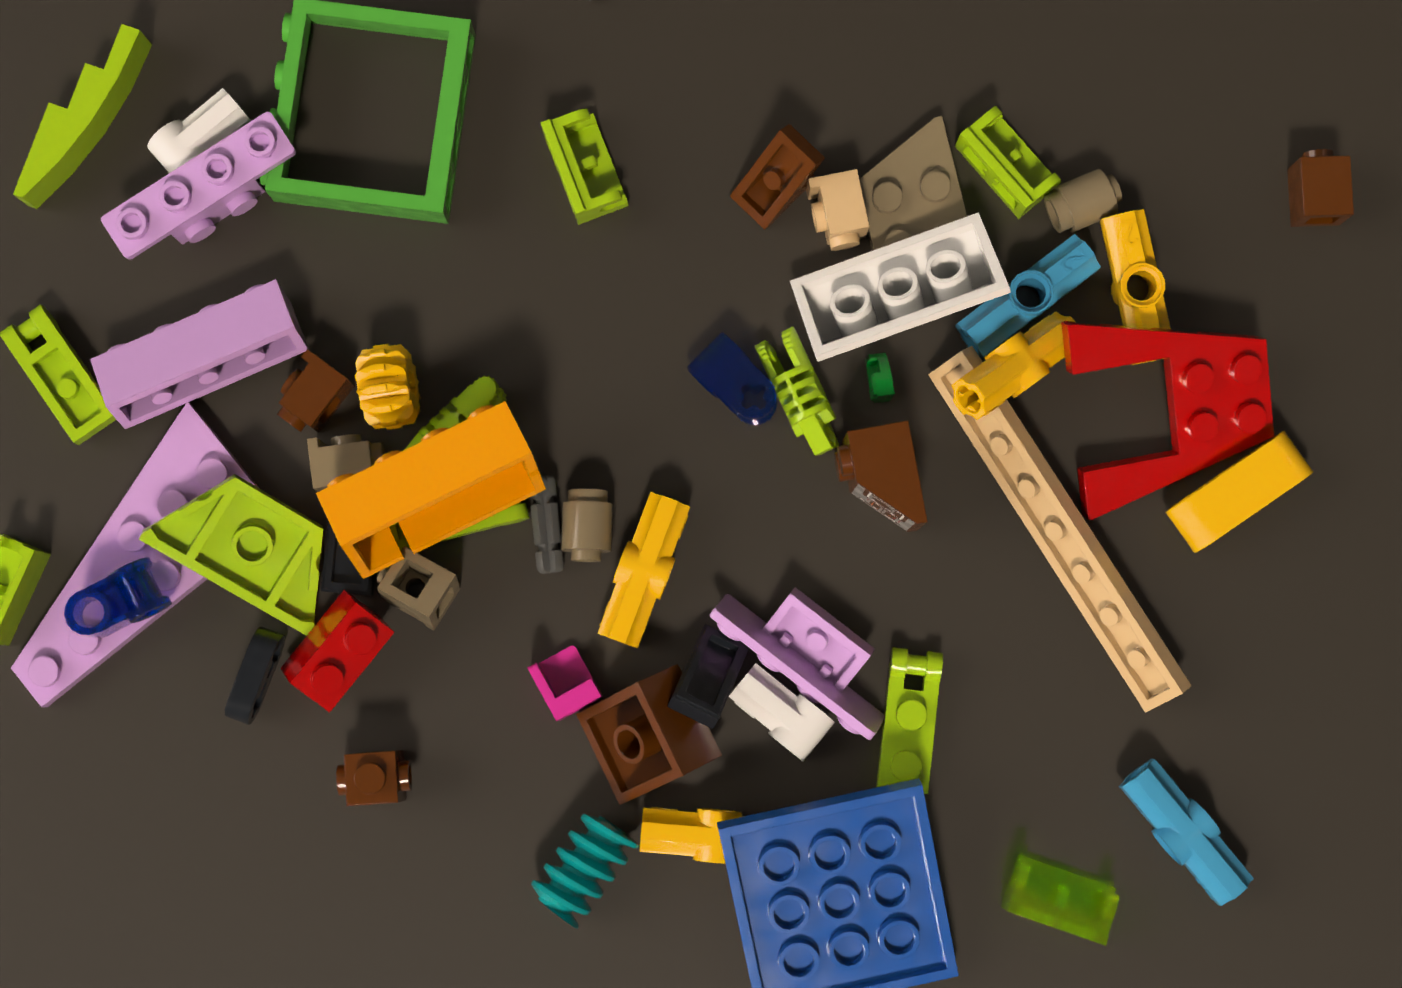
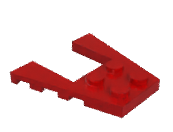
[1061,321,1274,520]

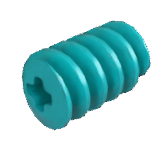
[531,814,640,929]

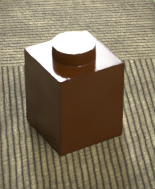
[1287,149,1354,227]

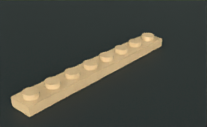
[928,346,1192,713]

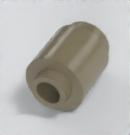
[1044,169,1123,233]
[561,489,613,562]

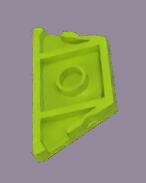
[139,474,323,636]

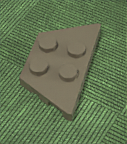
[859,116,967,251]

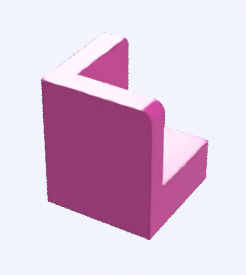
[527,646,603,721]

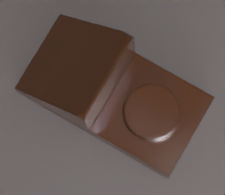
[730,124,825,230]

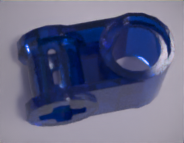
[686,332,778,426]
[64,557,172,638]

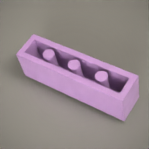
[90,279,309,429]

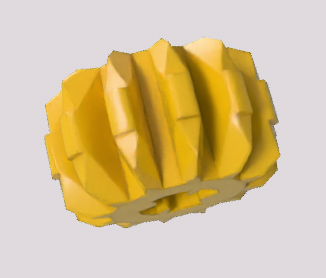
[354,343,421,430]

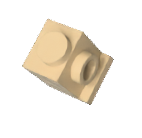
[806,169,869,251]

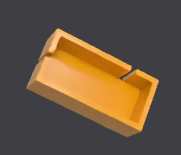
[316,401,546,579]

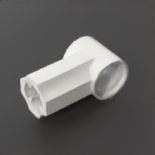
[147,88,251,173]
[729,663,835,762]

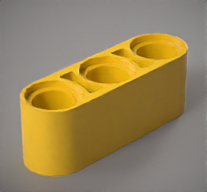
[1165,431,1313,553]

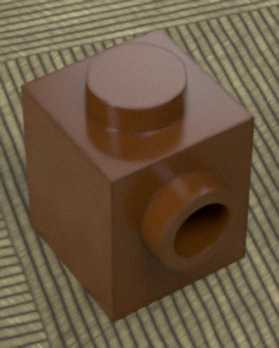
[336,750,412,806]

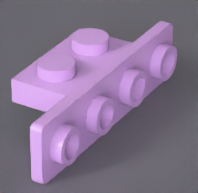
[101,112,296,260]
[709,587,884,740]

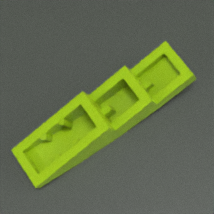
[13,24,152,209]

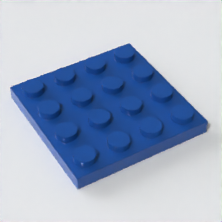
[717,778,959,988]

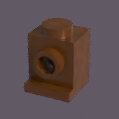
[277,349,354,433]

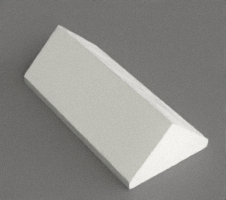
[790,212,1011,362]

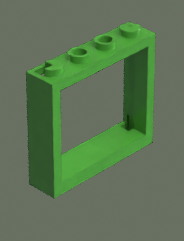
[260,0,476,224]

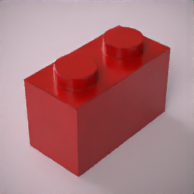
[281,589,395,712]

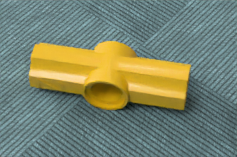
[1100,209,1171,365]
[952,311,1076,420]
[597,492,690,649]
[639,807,744,864]

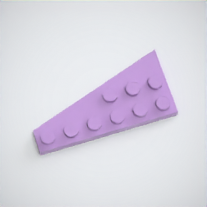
[11,402,260,707]

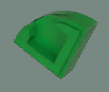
[865,352,895,403]

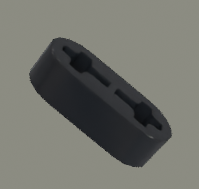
[225,626,285,725]

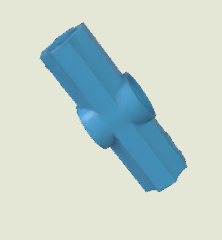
[955,234,1101,359]
[1119,759,1254,906]

